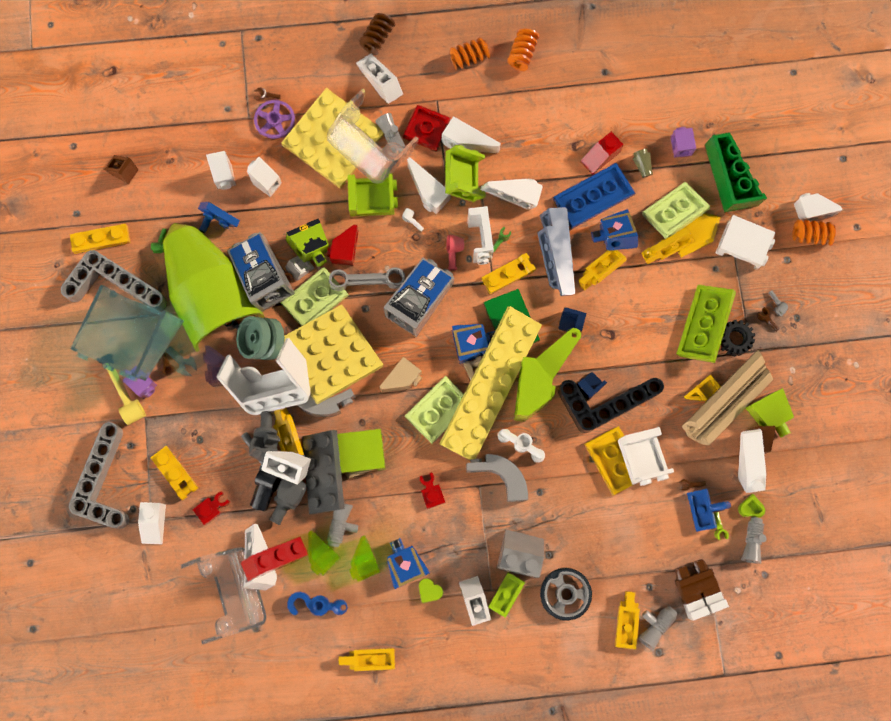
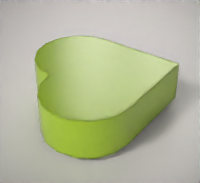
[738,494,765,518]
[419,578,443,603]

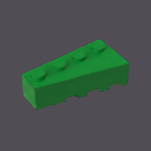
[704,133,767,212]

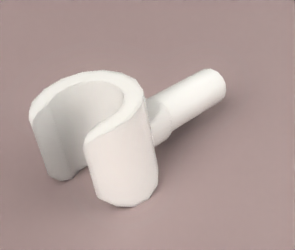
[402,208,424,231]

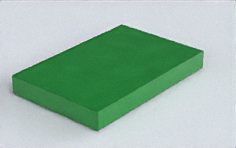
[483,289,540,344]

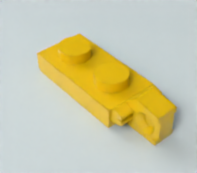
[641,227,695,264]
[578,250,627,291]
[273,408,304,456]
[615,591,640,650]
[339,648,395,671]

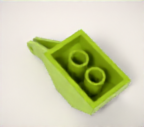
[514,328,581,422]

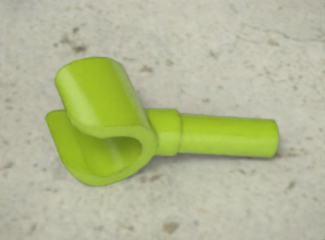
[714,512,729,540]

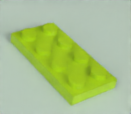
[676,285,736,363]

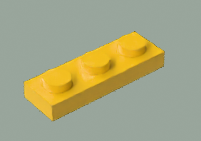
[70,223,130,254]

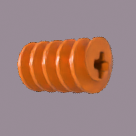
[507,28,539,71]
[450,37,490,69]
[792,219,836,246]

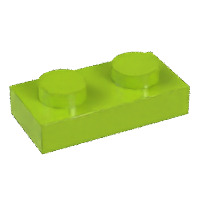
[488,572,525,618]

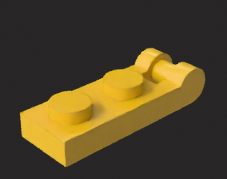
[481,253,536,295]
[150,446,199,501]

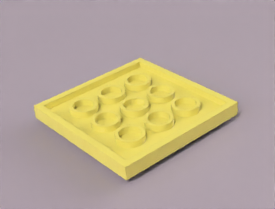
[281,88,384,189]
[284,305,383,405]

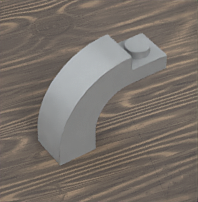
[297,389,356,417]
[466,454,528,502]

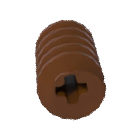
[359,13,395,55]

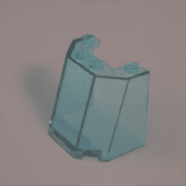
[70,285,183,382]

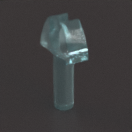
[166,346,197,376]

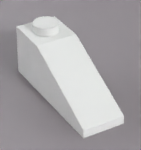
[356,54,403,104]
[442,116,501,154]
[407,157,451,214]
[480,179,543,210]
[738,429,766,493]
[244,524,277,590]

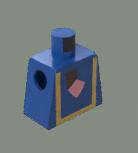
[591,209,638,250]
[452,324,495,365]
[387,538,430,589]

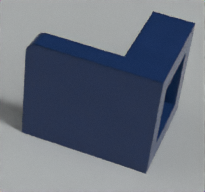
[558,307,587,332]
[577,372,607,401]

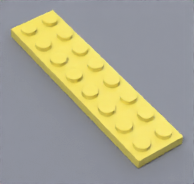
[439,306,542,460]

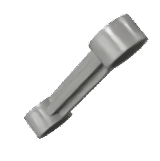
[329,267,405,291]

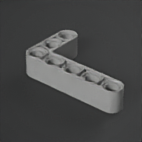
[61,250,167,311]
[69,422,129,529]

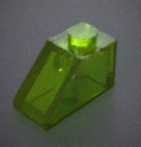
[308,530,341,576]
[349,535,381,582]

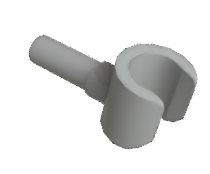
[769,291,788,317]

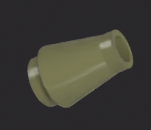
[633,149,653,178]

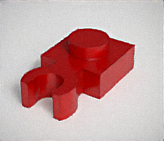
[420,472,446,509]
[193,491,230,526]

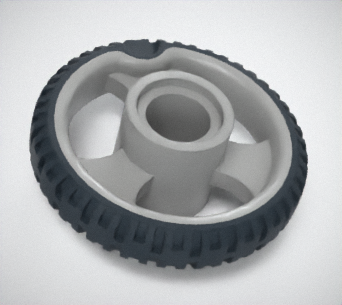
[540,568,592,621]

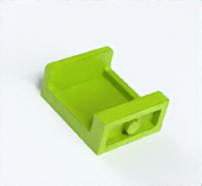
[445,145,486,202]
[348,174,398,217]
[337,429,386,475]

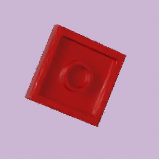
[403,104,451,152]

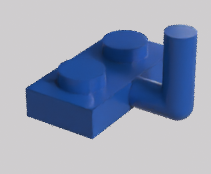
[198,202,240,233]
[687,489,731,532]

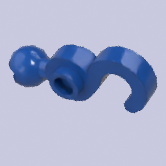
[287,592,348,616]

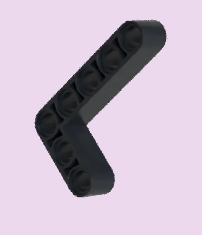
[558,378,664,433]

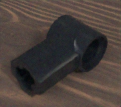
[250,470,281,511]

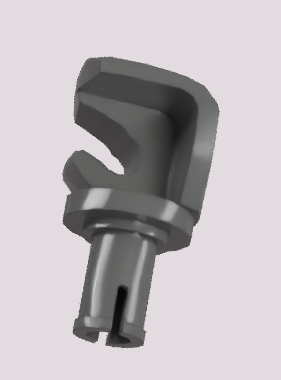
[249,411,280,461]
[269,479,307,525]

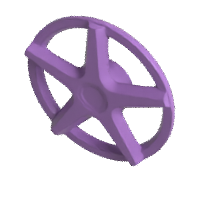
[254,100,295,139]

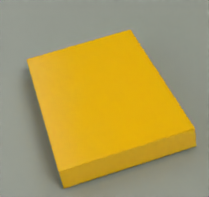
[584,426,632,496]

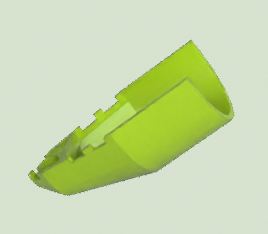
[163,223,265,352]

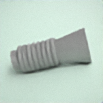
[375,113,406,156]
[327,503,359,547]
[741,517,767,564]
[638,606,677,651]

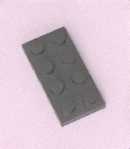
[302,430,345,514]

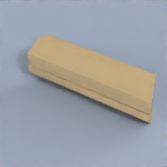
[682,350,774,445]

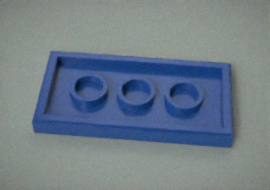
[553,163,635,230]

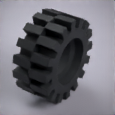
[720,320,755,356]

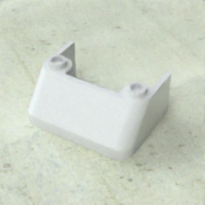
[216,338,310,415]

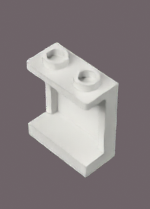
[467,206,494,265]
[715,215,775,270]
[618,427,674,486]

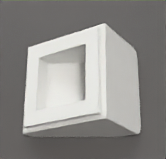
[285,256,314,281]

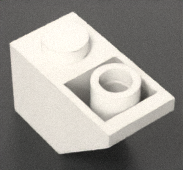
[247,157,282,197]

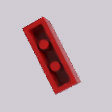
[240,536,308,581]

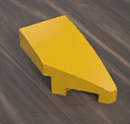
[684,375,721,402]

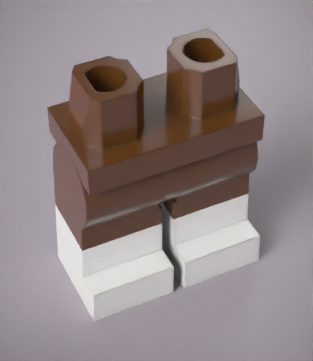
[674,559,729,621]

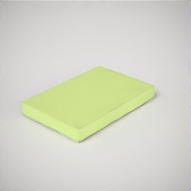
[642,182,710,239]
[280,267,349,326]
[405,376,464,444]

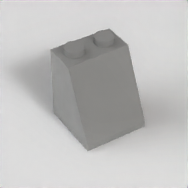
[497,530,544,578]

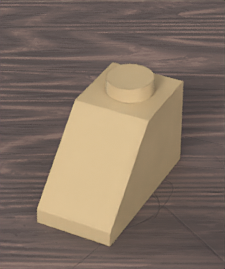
[379,357,422,392]

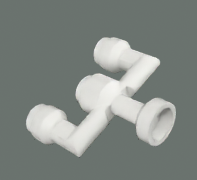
[498,429,545,463]

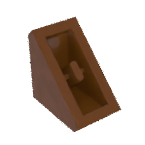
[104,155,139,185]

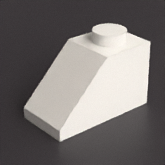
[206,151,236,190]
[794,193,842,222]
[261,451,311,485]
[138,502,166,544]
[459,576,491,626]

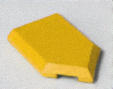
[678,213,720,258]

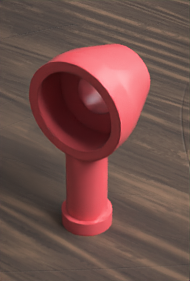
[446,235,464,271]

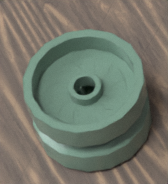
[236,316,285,360]

